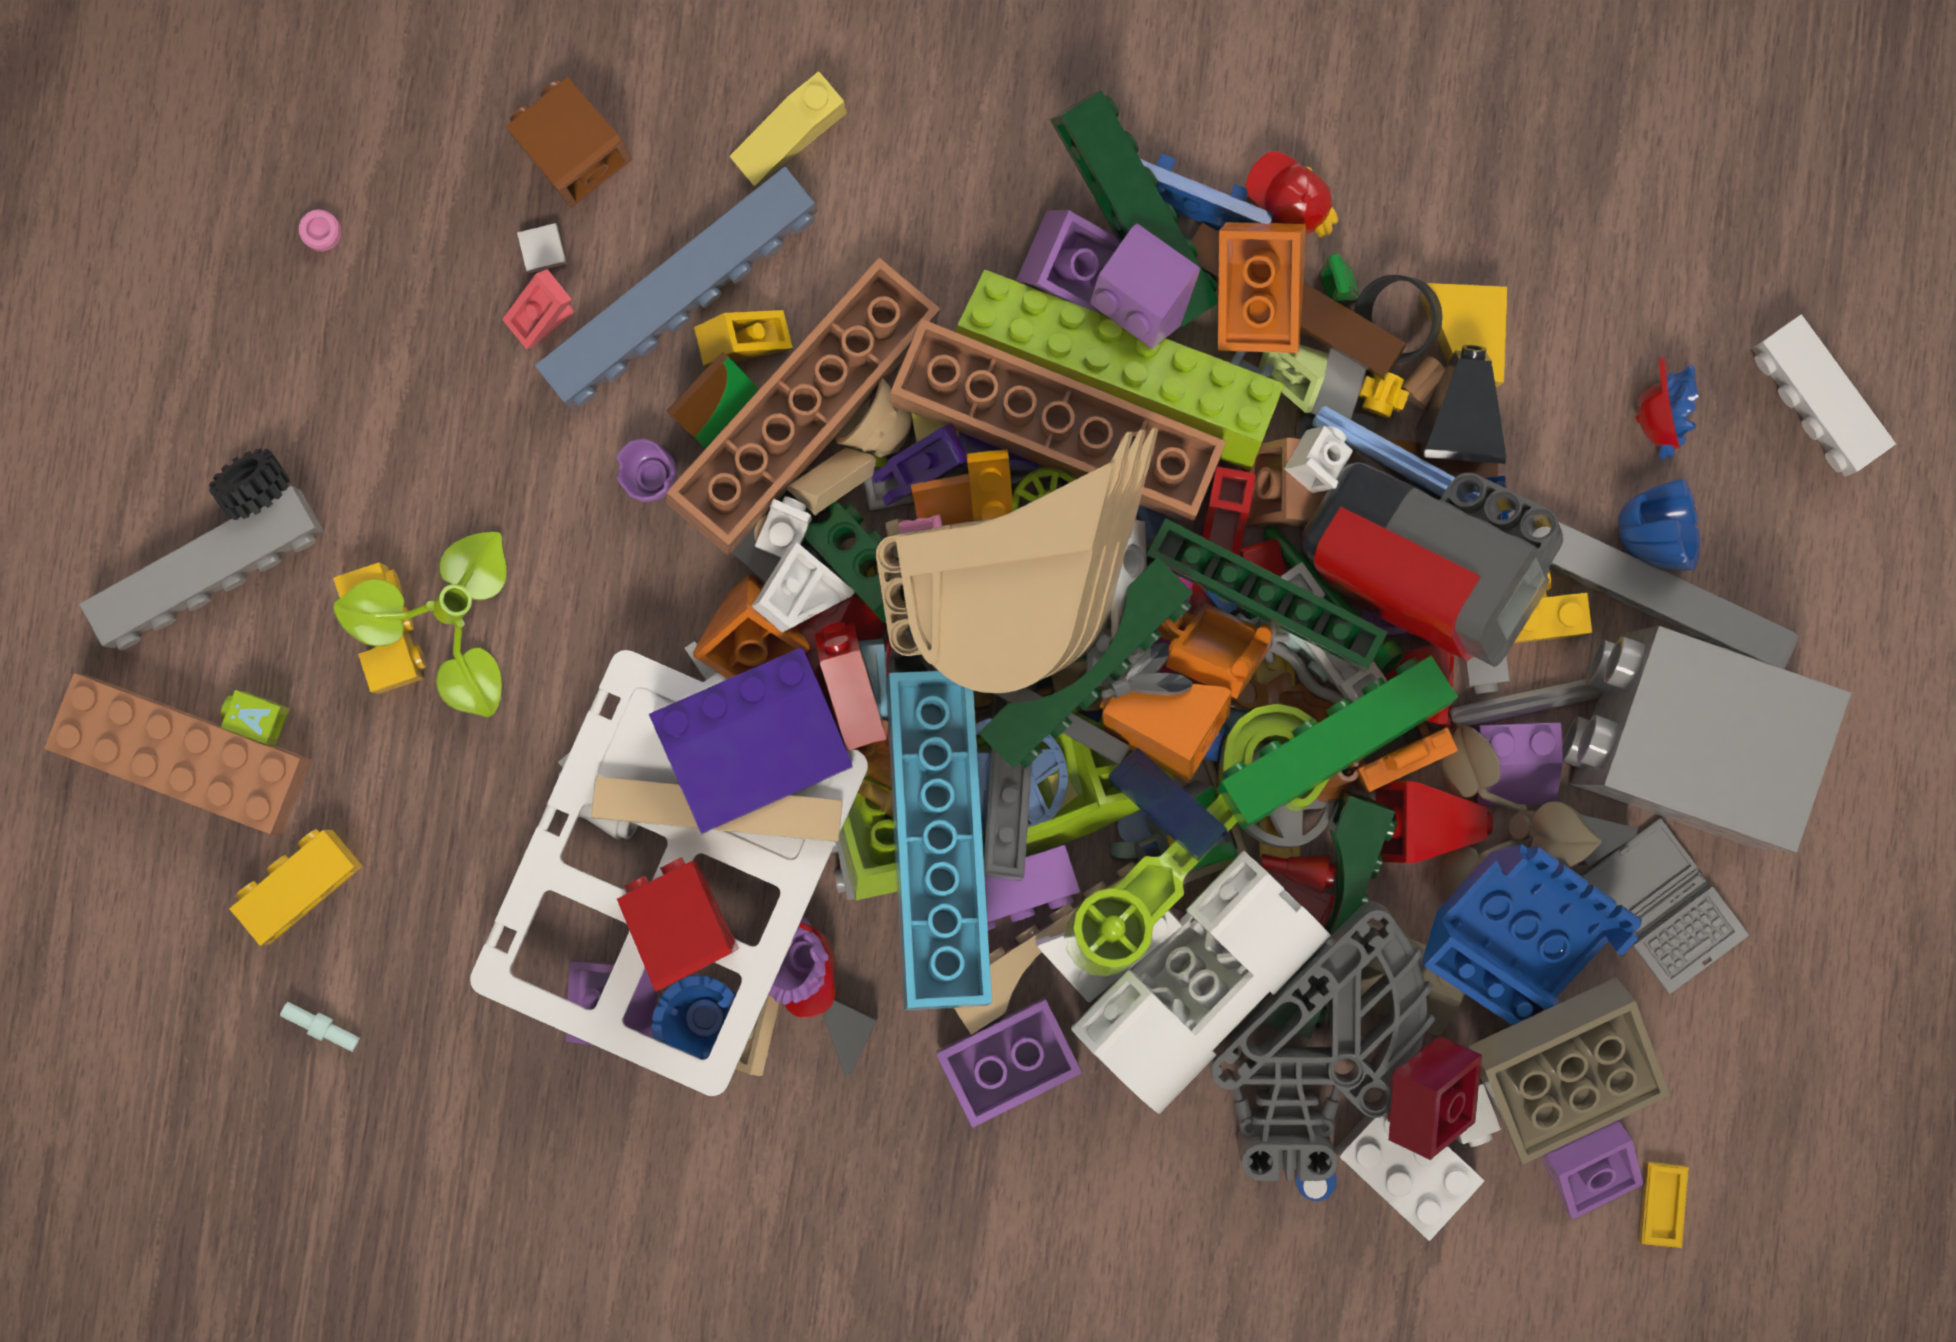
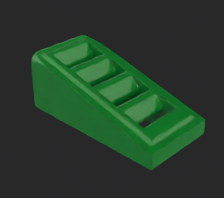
[1319,253,1359,305]

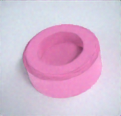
[299,209,342,251]

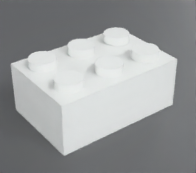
[1334,1114,1484,1241]

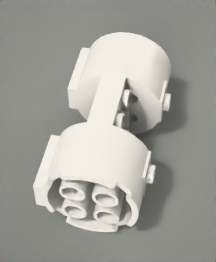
[1071,851,1331,1114]

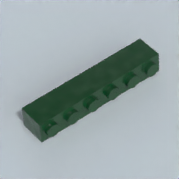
[1049,90,1218,327]

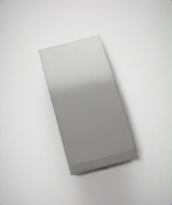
[1309,347,1366,420]

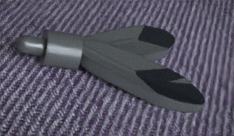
[1101,642,1193,699]

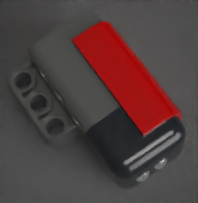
[1301,462,1563,667]

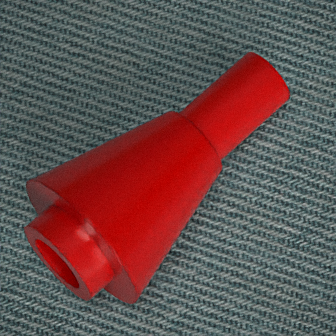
[1260,854,1336,894]

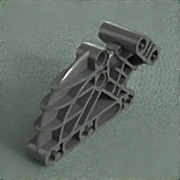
[1210,902,1435,1181]

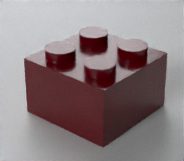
[1387,1036,1482,1160]

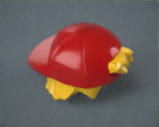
[1246,152,1338,238]

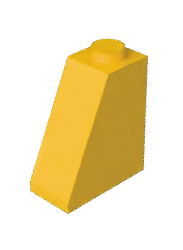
[1421,283,1507,388]

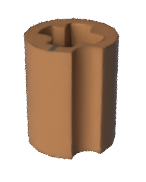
[1401,356,1445,410]

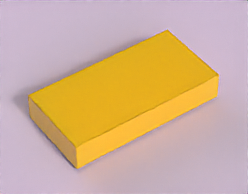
[1638,1161,1689,1248]

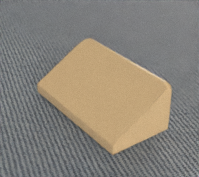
[787,447,876,515]

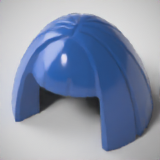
[1618,479,1700,571]
[651,974,736,1059]

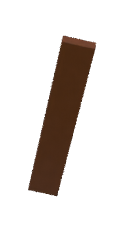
[1191,223,1406,380]

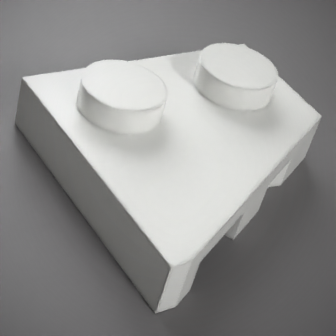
[752,542,855,632]

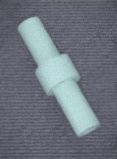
[280,1002,360,1052]

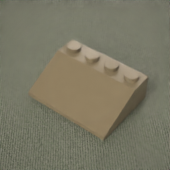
[1468,977,1670,1165]

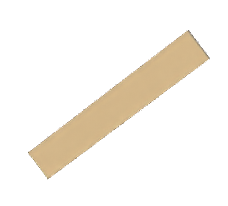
[591,776,843,842]

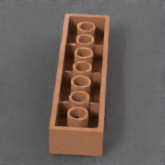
[666,258,940,556]
[890,319,1226,526]

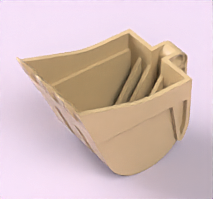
[876,427,1158,693]

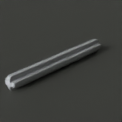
[1450,679,1603,729]

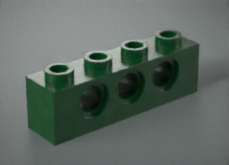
[778,471,906,623]

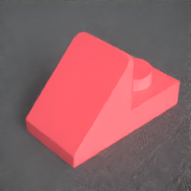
[502,269,574,350]

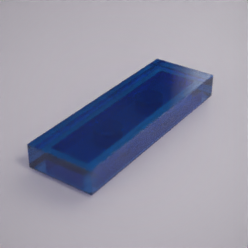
[1108,748,1227,861]

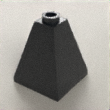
[1415,345,1506,464]

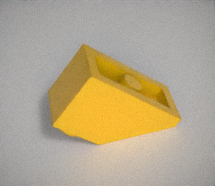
[694,310,793,366]

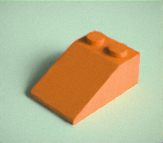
[1218,222,1306,353]

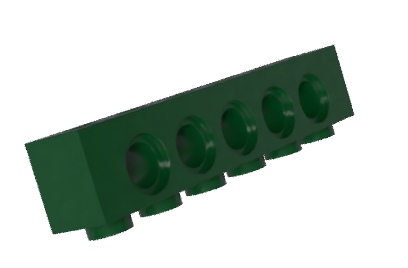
[1146,518,1388,672]

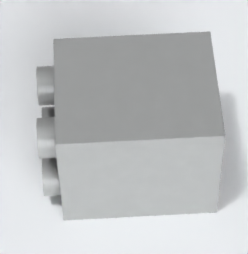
[1562,626,1851,853]

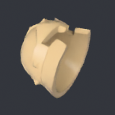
[835,377,912,458]

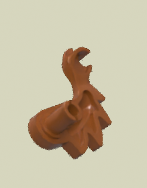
[1230,672,1359,802]

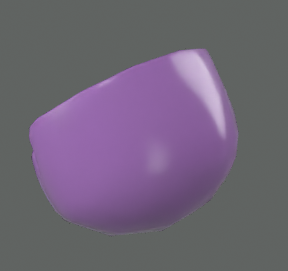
[616,438,677,503]

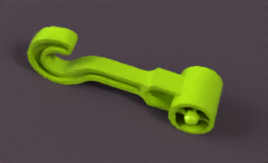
[1064,704,1330,977]

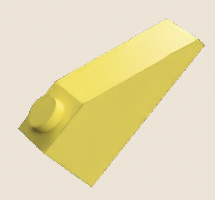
[730,71,846,188]

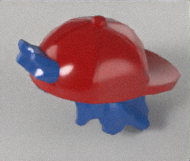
[1635,356,1699,460]

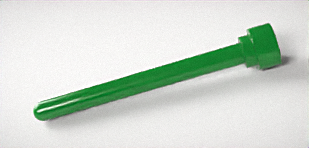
[1263,526,1406,675]

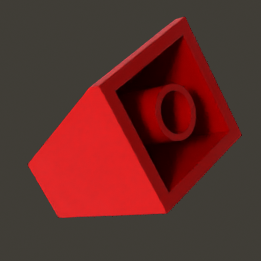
[616,857,740,992]

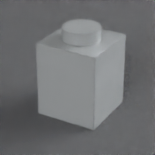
[1459,656,1510,694]

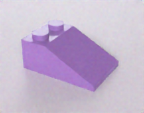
[1016,210,1120,315]

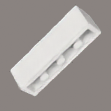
[1751,314,1896,477]

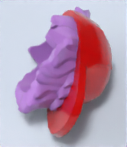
[769,917,837,1019]

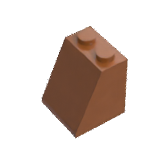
[505,77,632,208]

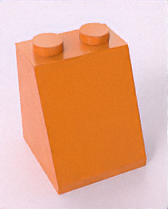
[1100,677,1232,783]

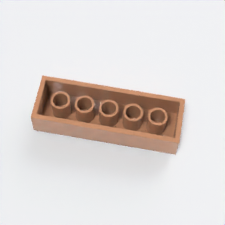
[44,673,312,835]

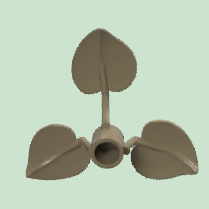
[1441,726,1602,901]

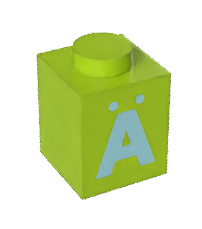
[220,690,290,746]

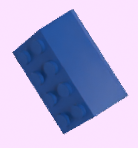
[1422,844,1642,1025]

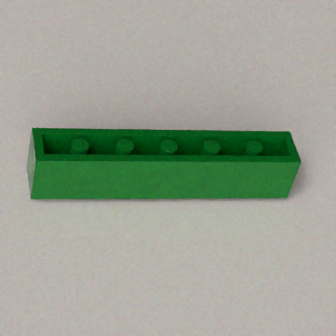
[1217,656,1458,830]

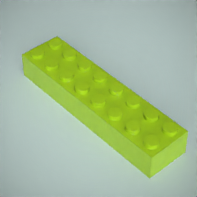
[956,269,1284,471]

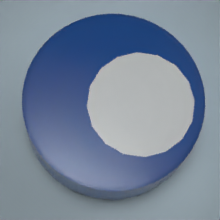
[1295,1170,1337,1201]

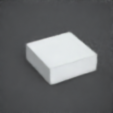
[517,223,567,273]

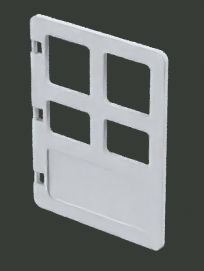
[470,650,868,1096]

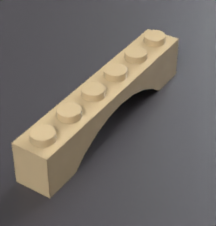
[954,859,1139,1035]

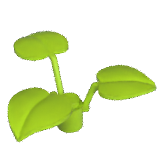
[333,532,507,717]

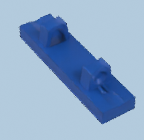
[1140,154,1273,230]

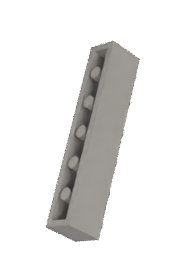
[79,486,324,650]

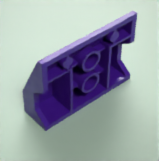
[649,647,853,835]

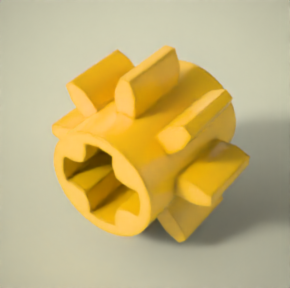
[1358,373,1409,418]

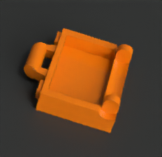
[1159,603,1274,699]
[1351,722,1458,792]

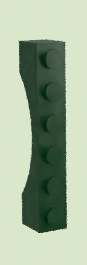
[978,557,1193,769]
[1264,789,1397,1039]

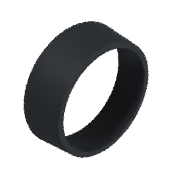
[1354,275,1443,363]

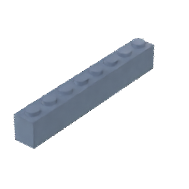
[535,166,817,409]

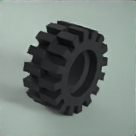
[209,448,290,520]

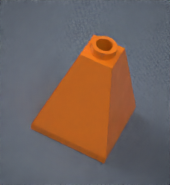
[693,574,809,679]

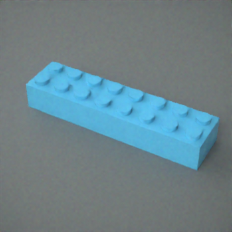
[886,671,992,1011]

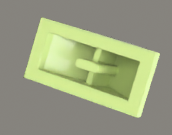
[1258,344,1329,413]

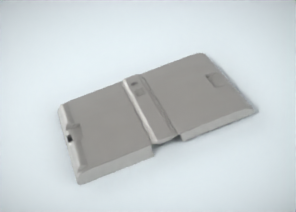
[1581,818,1749,995]

